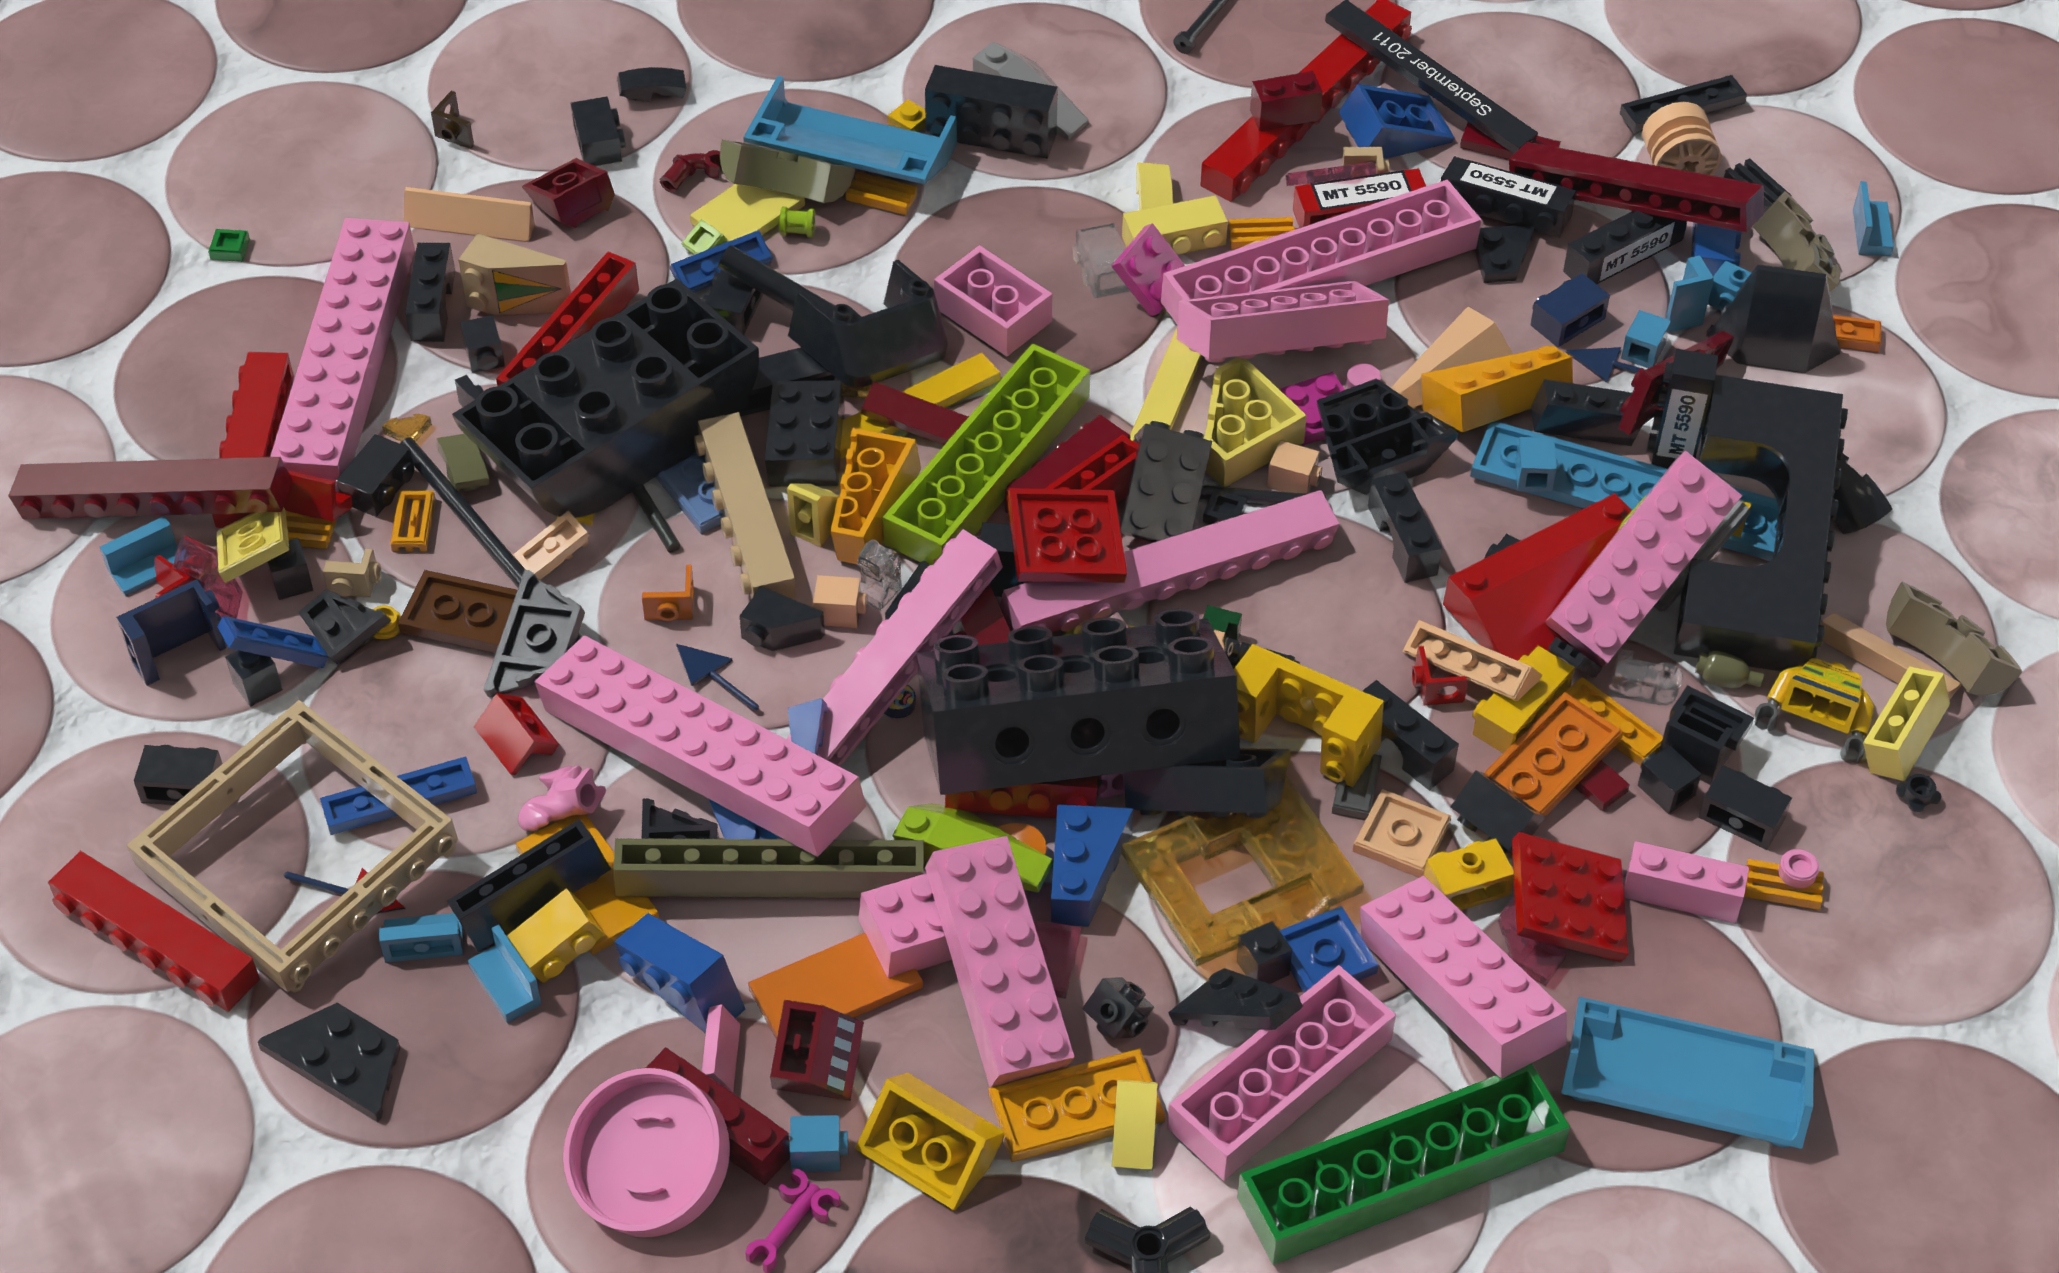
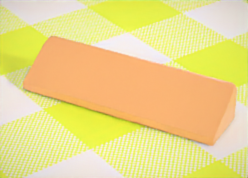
[404,187,535,242]
[1820,613,1961,700]
[1402,620,1542,701]

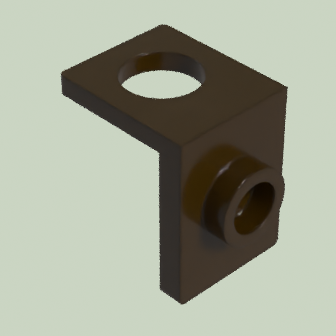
[431,90,474,149]

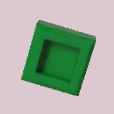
[208,229,250,262]

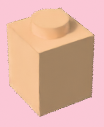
[1267,440,1323,494]
[813,575,867,628]

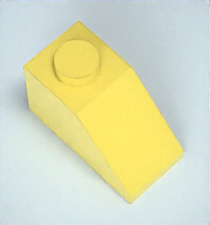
[787,484,840,547]

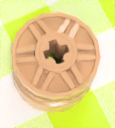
[1642,102,1722,176]

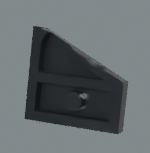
[641,798,719,839]

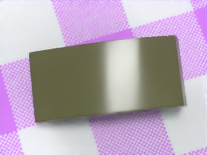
[437,434,489,491]

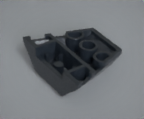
[1706,265,1840,373]
[1317,378,1458,495]

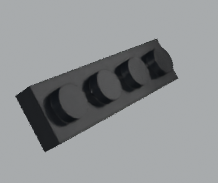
[1619,75,1747,134]

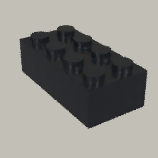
[925,65,1058,159]

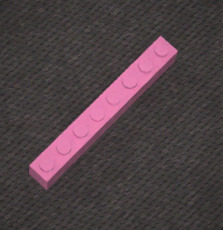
[787,529,1003,767]

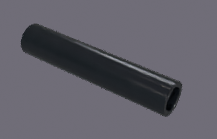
[717,245,835,311]

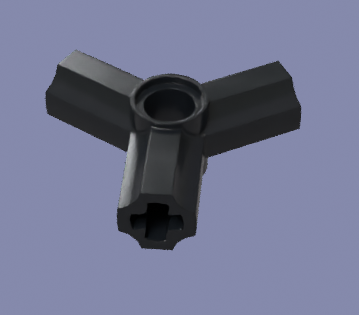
[1085,1206,1210,1273]

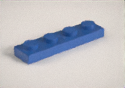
[320,756,477,835]

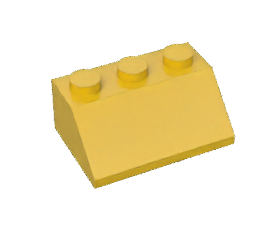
[855,1072,1006,1210]

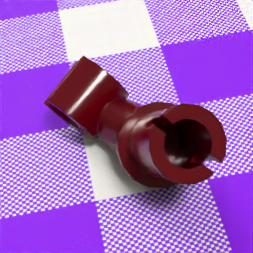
[659,150,722,193]

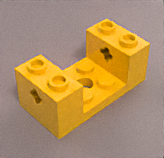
[1234,644,1384,788]

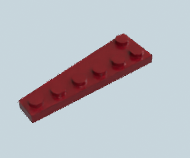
[1618,331,1734,435]

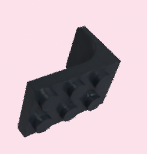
[1120,421,1212,542]

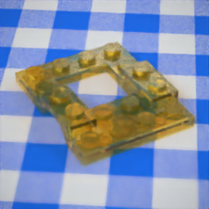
[1121,775,1364,967]

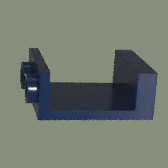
[116,579,226,686]

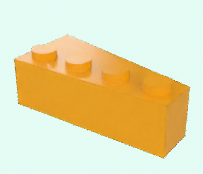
[1421,346,1573,432]
[831,428,921,567]

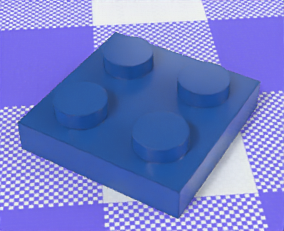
[1279,906,1379,993]

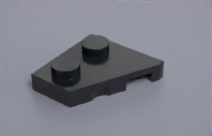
[1474,225,1535,283]
[298,589,391,665]

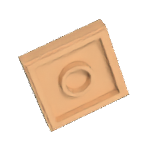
[1353,789,1452,878]

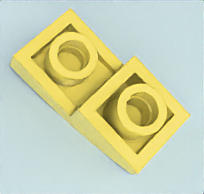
[1136,162,1173,210]
[1112,1080,1158,1170]

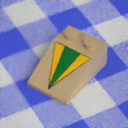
[458,233,571,316]

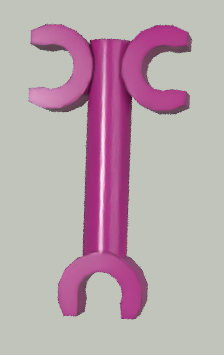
[745,1168,841,1273]

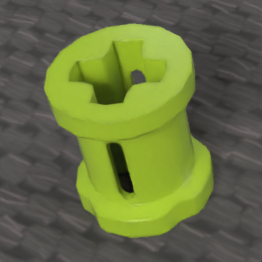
[779,207,816,238]

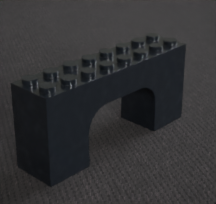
[1673,375,1848,672]

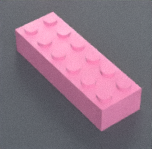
[1177,281,1389,362]
[1544,451,1742,667]
[925,836,1075,1087]
[1360,876,1567,1079]
[1167,965,1396,1181]

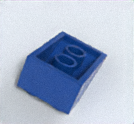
[1339,84,1455,159]

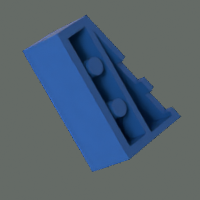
[1051,805,1133,927]
[614,913,746,1034]

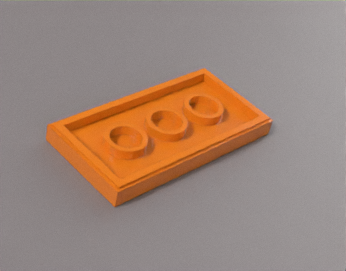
[1484,692,1623,817]
[748,933,923,1040]

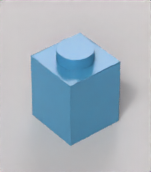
[1621,310,1671,368]
[1515,437,1557,492]
[790,1115,848,1172]

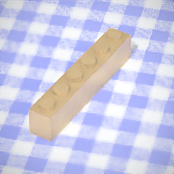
[694,412,795,599]

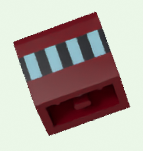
[770,1000,864,1101]

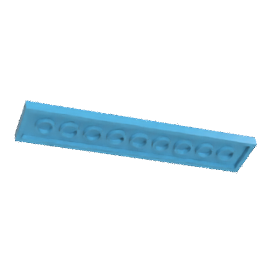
[1470,421,1778,561]

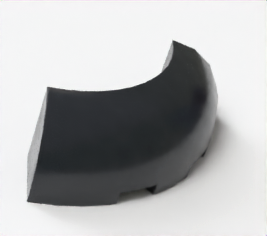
[1834,454,1893,535]

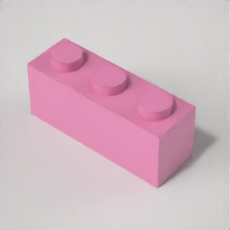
[1624,841,1749,923]

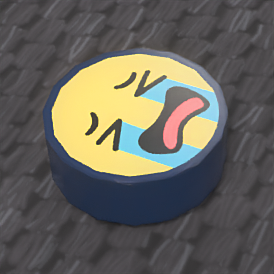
[884,684,916,719]

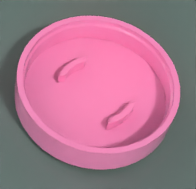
[563,1068,730,1237]

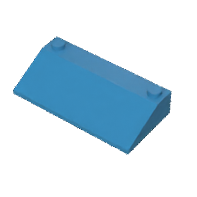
[743,76,957,184]
[1561,997,1814,1149]

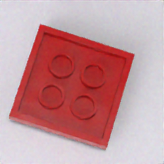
[1007,488,1127,583]
[1512,832,1629,962]

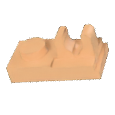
[513,511,590,580]

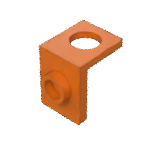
[642,565,694,621]

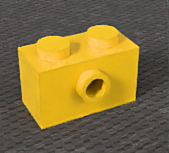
[1423,838,1514,910]
[507,888,605,983]

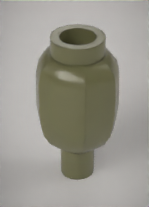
[1695,650,1764,689]

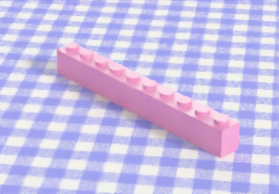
[999,490,1340,632]

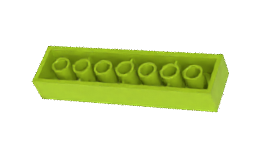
[883,343,1090,565]

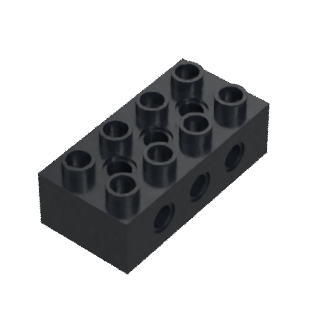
[917,609,1241,795]

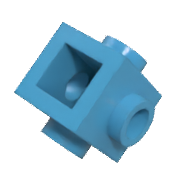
[1708,261,1752,311]

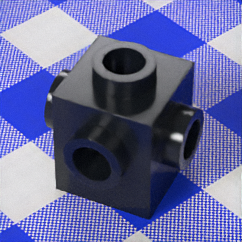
[1082,977,1154,1039]

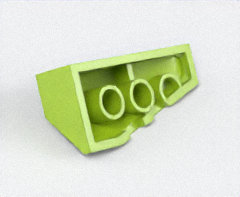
[892,803,1054,892]

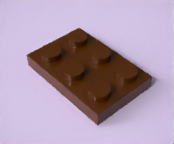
[398,570,518,653]

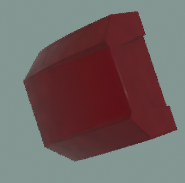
[522,158,615,228]

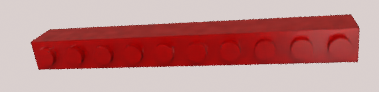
[1200,0,1412,202]

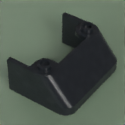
[788,259,948,388]

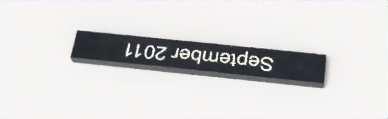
[1325,0,1538,154]

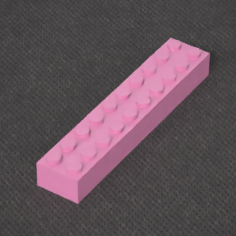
[1161,180,1482,325]
[270,218,415,493]
[534,635,867,857]

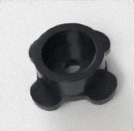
[1896,774,1942,812]

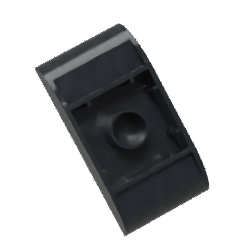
[452,278,759,518]

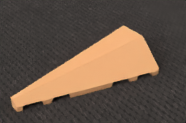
[1391,307,1513,409]

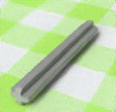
[1654,500,1750,611]

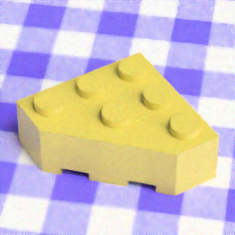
[1204,357,1307,487]

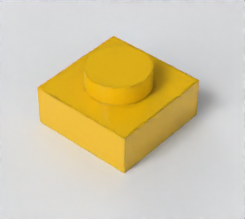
[887,99,926,132]

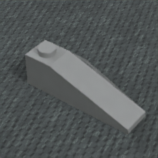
[973,42,1089,141]

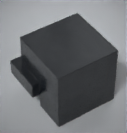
[1659,685,1754,785]

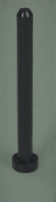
[1173,0,1229,54]

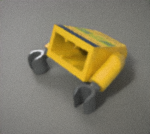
[1754,658,1874,763]

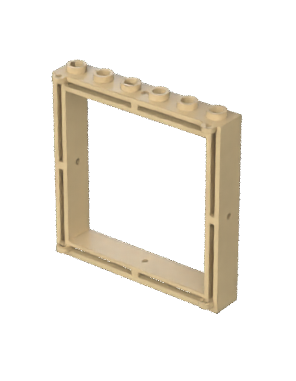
[126,700,458,993]

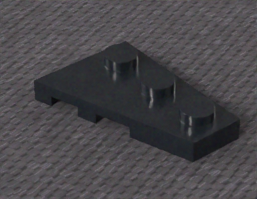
[1168,968,1303,1030]

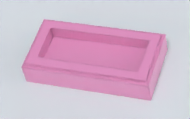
[702,1004,740,1092]

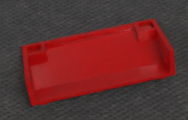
[1443,493,1632,661]

